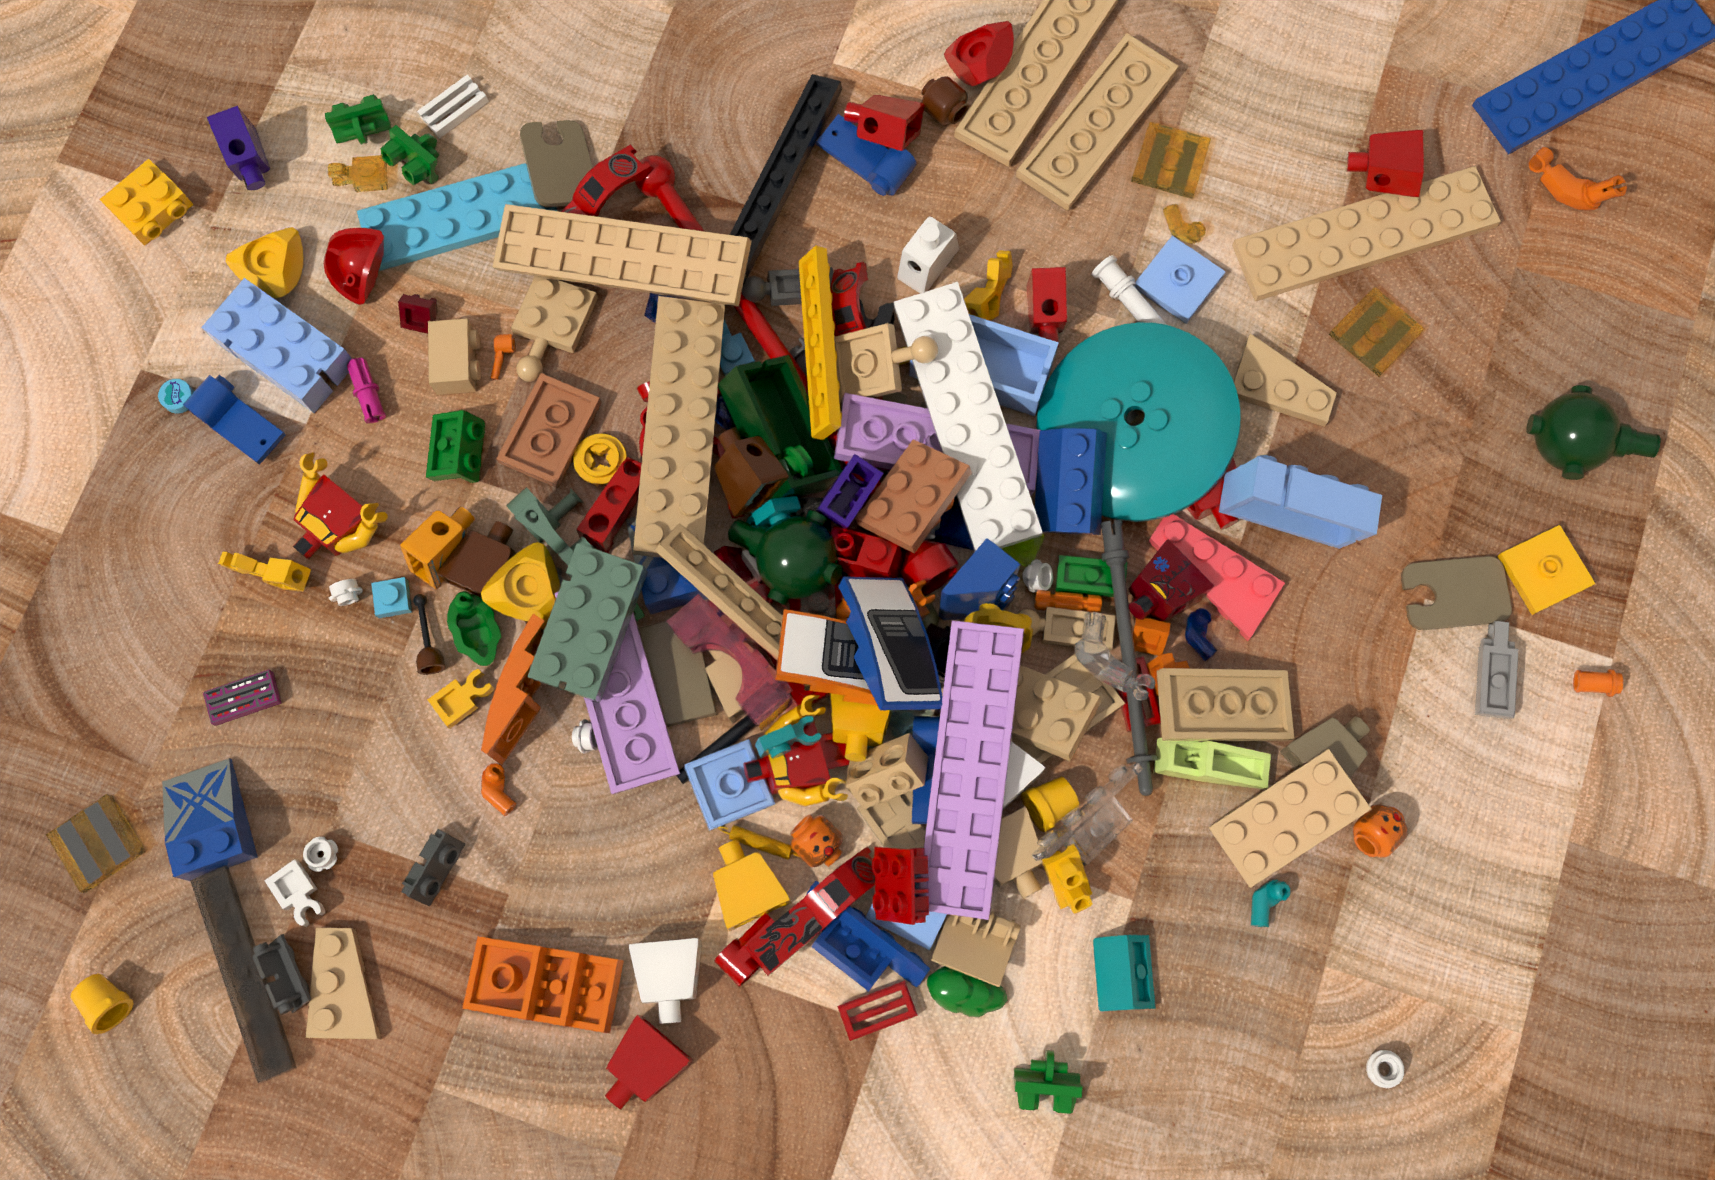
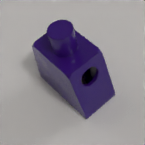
[207,106,270,191]
[816,454,884,529]

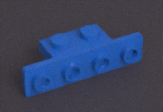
[806,881,930,992]

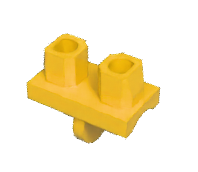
[1041,844,1093,914]

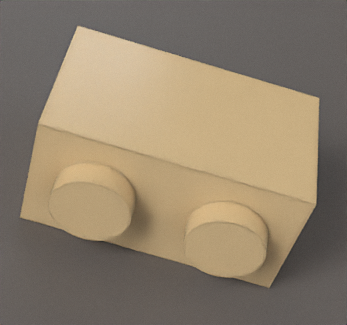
[428,318,481,395]

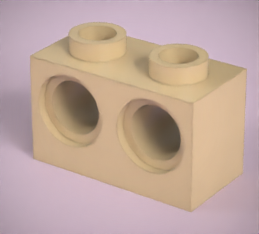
[845,733,928,809]

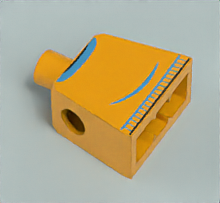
[400,506,475,590]

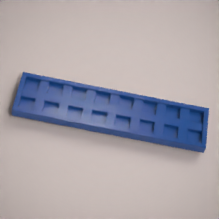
[1472,0,1715,155]

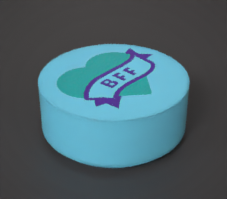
[158,379,194,414]

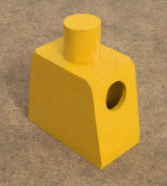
[830,693,893,762]
[713,839,792,931]

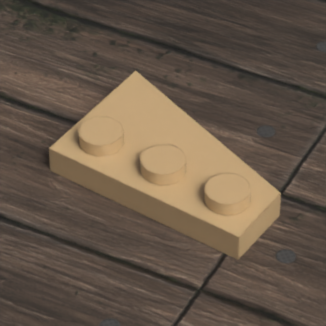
[1234,333,1337,427]

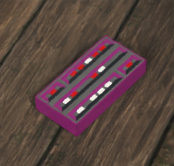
[203,670,282,726]

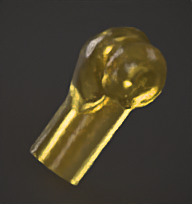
[1163,204,1206,244]

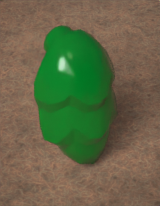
[447,591,502,666]
[927,966,1008,1018]

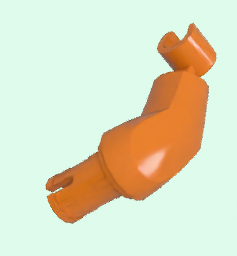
[1529,147,1627,211]

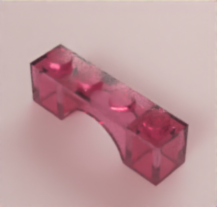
[667,594,793,731]

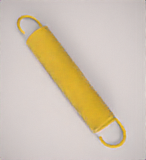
[718,825,800,860]

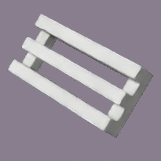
[417,74,489,139]

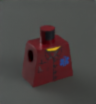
[1128,539,1214,622]

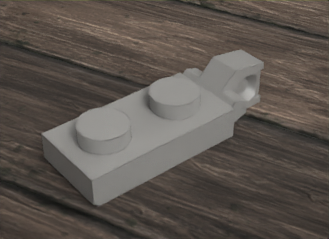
[1475,621,1518,719]

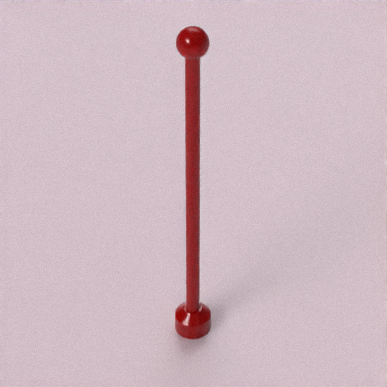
[634,155,961,596]

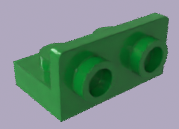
[426,410,485,483]

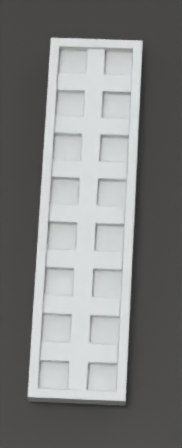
[894,282,1043,551]

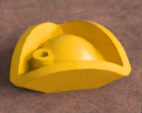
[226,227,304,298]
[481,542,561,623]

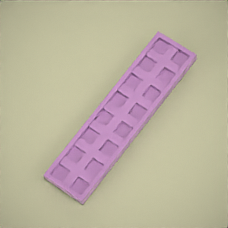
[918,620,1024,920]

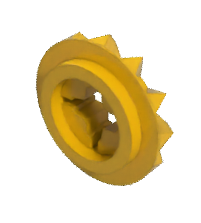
[573,434,627,486]

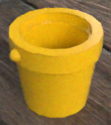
[1021,776,1079,832]
[70,973,134,1035]

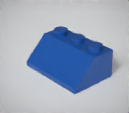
[1035,428,1107,535]
[939,538,1020,621]

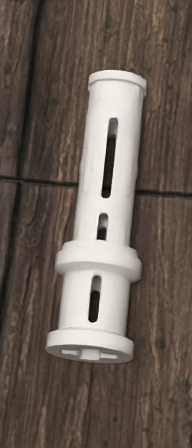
[1091,255,1167,325]

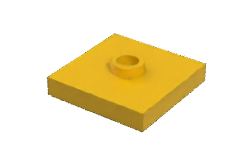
[1497,525,1596,615]

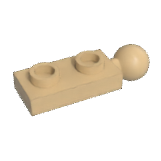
[1017,607,1116,652]

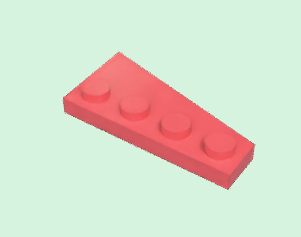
[1148,514,1285,641]

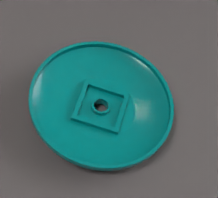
[1037,322,1241,522]

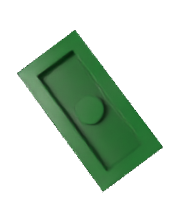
[1055,555,1128,597]

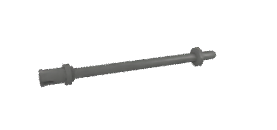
[1100,520,1158,796]

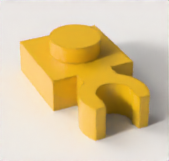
[427,669,494,729]

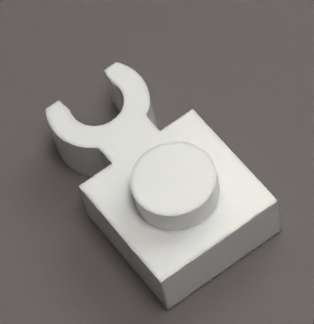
[264,859,325,927]

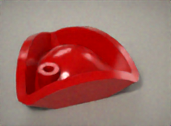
[944,21,1014,86]
[323,228,384,305]

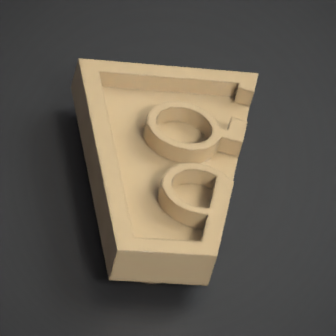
[306,928,381,1039]

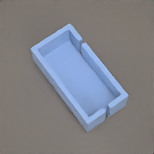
[201,278,352,413]
[909,314,1059,416]
[1219,455,1382,549]

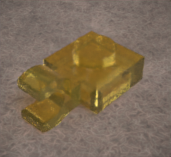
[328,155,388,192]

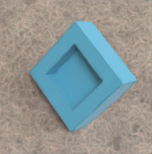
[371,577,412,618]

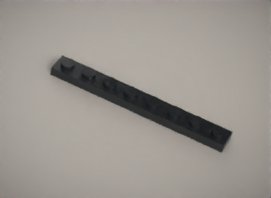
[729,74,842,288]

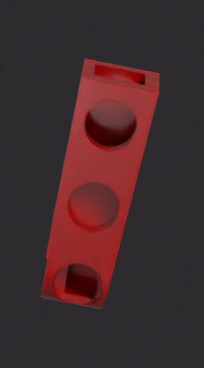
[576,457,642,553]

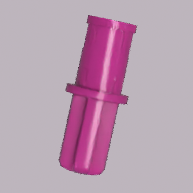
[347,357,386,423]

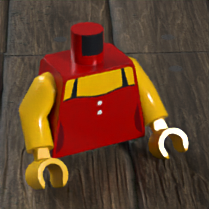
[293,452,388,560]
[743,695,848,806]

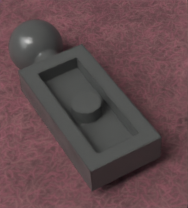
[741,267,833,306]

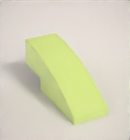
[1153,738,1271,789]

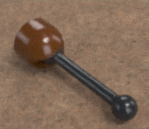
[413,594,445,675]

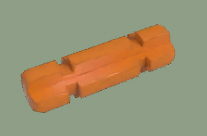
[1034,590,1102,613]

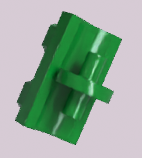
[325,94,392,145]
[380,125,439,186]
[1013,1050,1083,1114]

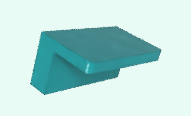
[1093,935,1156,1011]

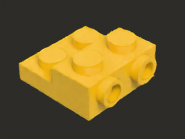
[99,159,193,246]

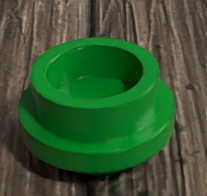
[783,445,813,478]

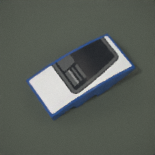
[839,577,943,710]

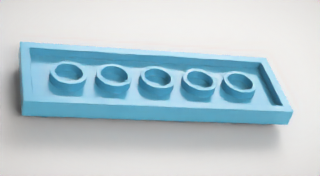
[357,163,558,271]

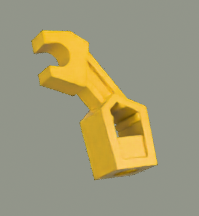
[964,250,1013,321]
[218,552,311,592]

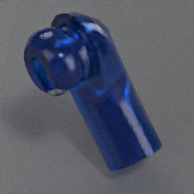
[1185,608,1218,662]

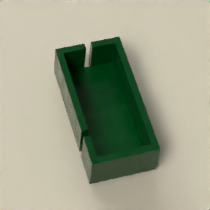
[718,355,842,499]

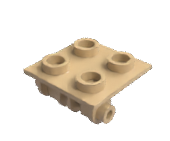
[931,911,1021,987]

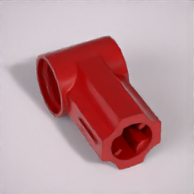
[714,912,775,987]

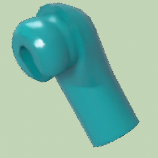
[1251,879,1291,927]

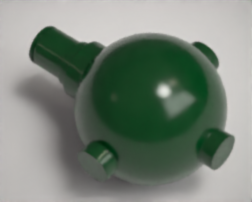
[1526,385,1661,480]
[728,510,843,606]

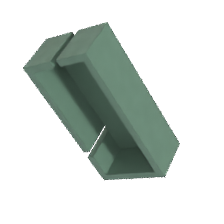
[527,543,648,703]

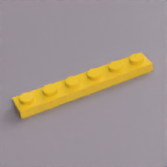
[798,245,842,440]

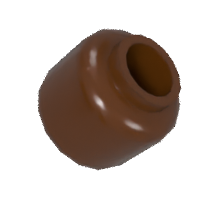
[921,76,969,125]

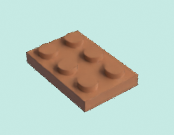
[496,373,602,488]
[856,439,972,554]

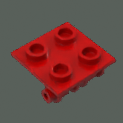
[872,847,930,925]

